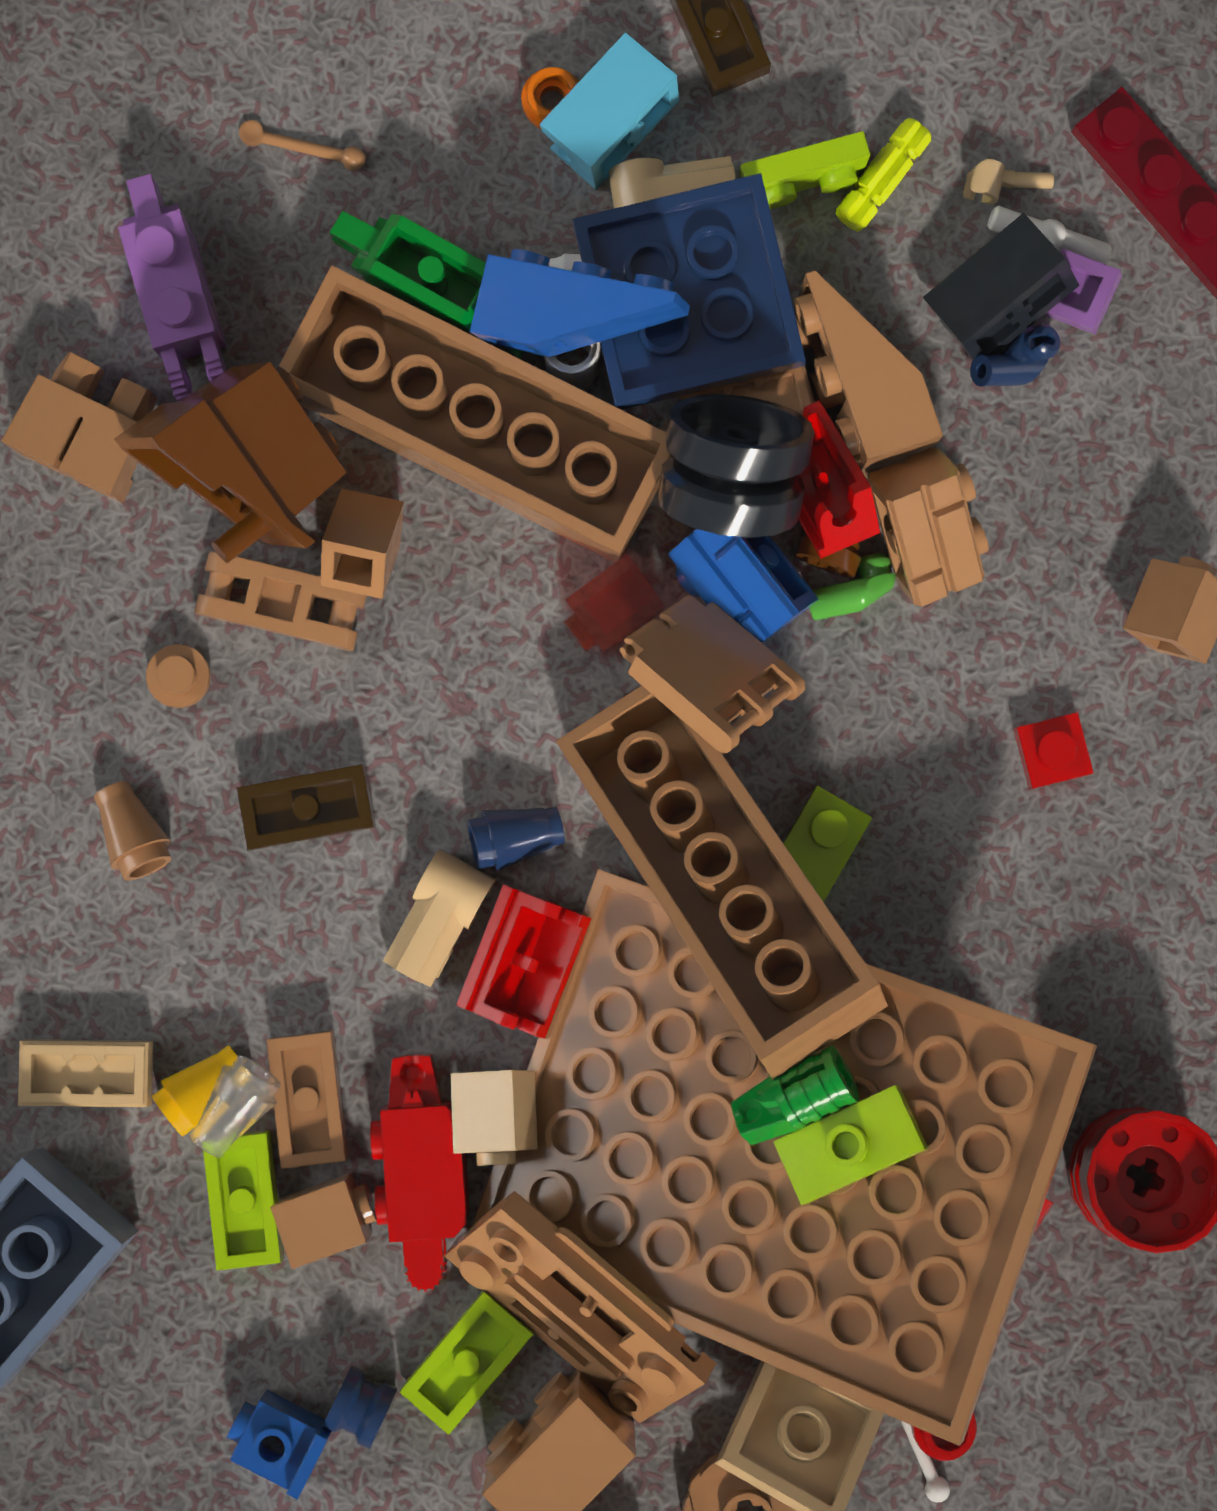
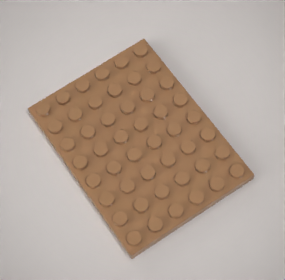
[473,869,1097,1446]

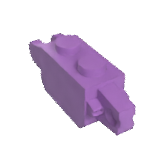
[118,173,227,402]

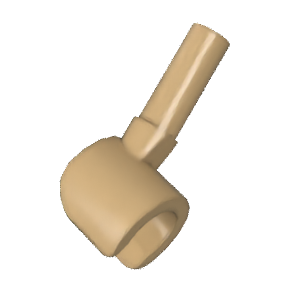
[963,159,1054,205]

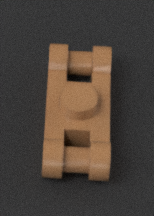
[194,551,367,651]

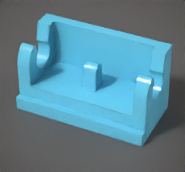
[540,32,680,190]

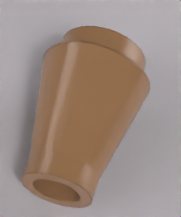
[94,781,171,881]

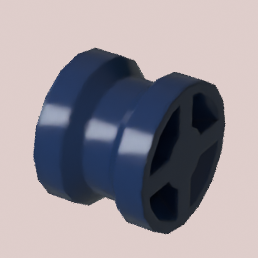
[323,1365,398,1449]

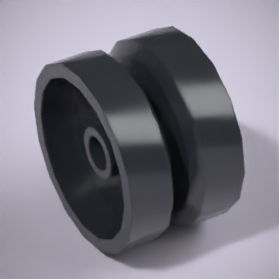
[658,394,815,538]

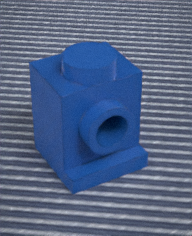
[227,1390,332,1500]

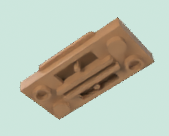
[445,1190,717,1423]

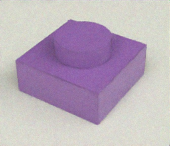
[1045,248,1122,335]

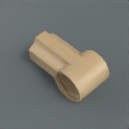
[608,156,736,208]
[383,849,496,987]

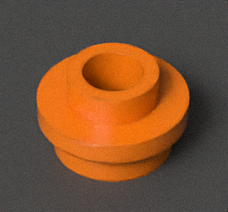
[521,67,579,129]

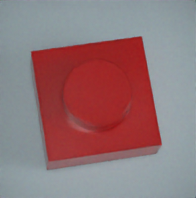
[1013,712,1094,789]

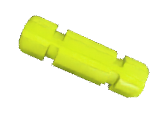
[835,118,932,232]

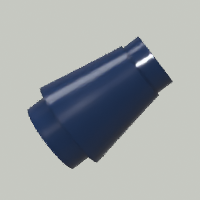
[467,807,565,872]

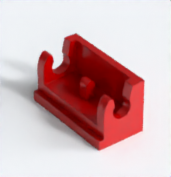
[799,400,880,559]
[456,884,592,1039]

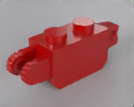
[370,1053,470,1292]

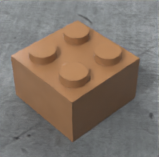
[482,1370,636,1511]

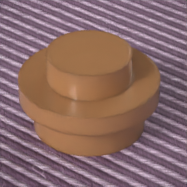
[146,644,211,708]

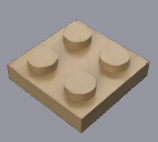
[715,1361,884,1511]

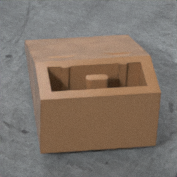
[794,271,943,479]

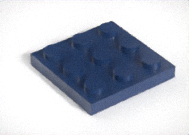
[572,173,806,410]

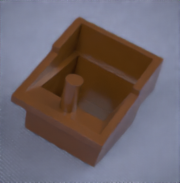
[114,362,347,563]

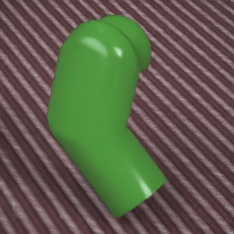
[810,553,896,621]

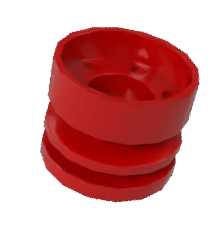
[1067,1106,1217,1254]

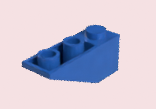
[470,249,690,357]

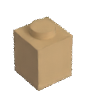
[451,1070,538,1166]

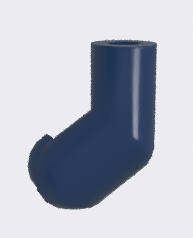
[970,324,1060,387]

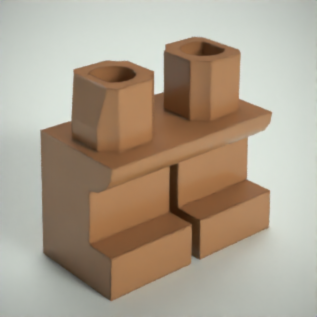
[1,352,157,504]

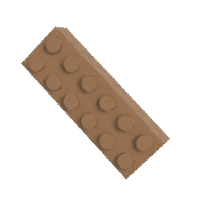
[279,265,672,565]
[556,686,888,1079]

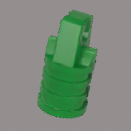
[731,1045,860,1145]

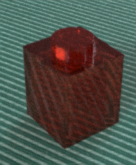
[563,554,665,657]

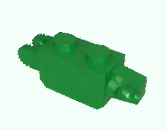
[329,211,524,359]

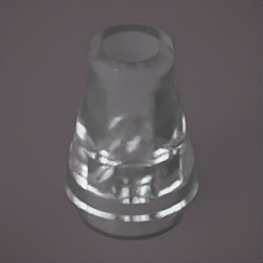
[190,1056,281,1158]

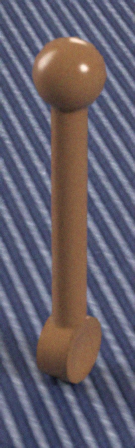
[239,120,366,171]

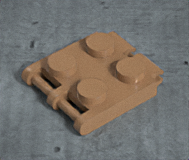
[620,595,805,753]

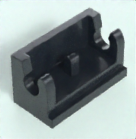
[923,212,1080,361]

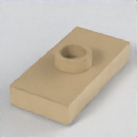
[18,1039,153,1107]

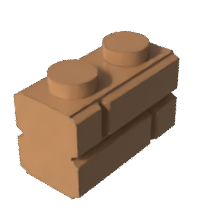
[868,447,989,607]

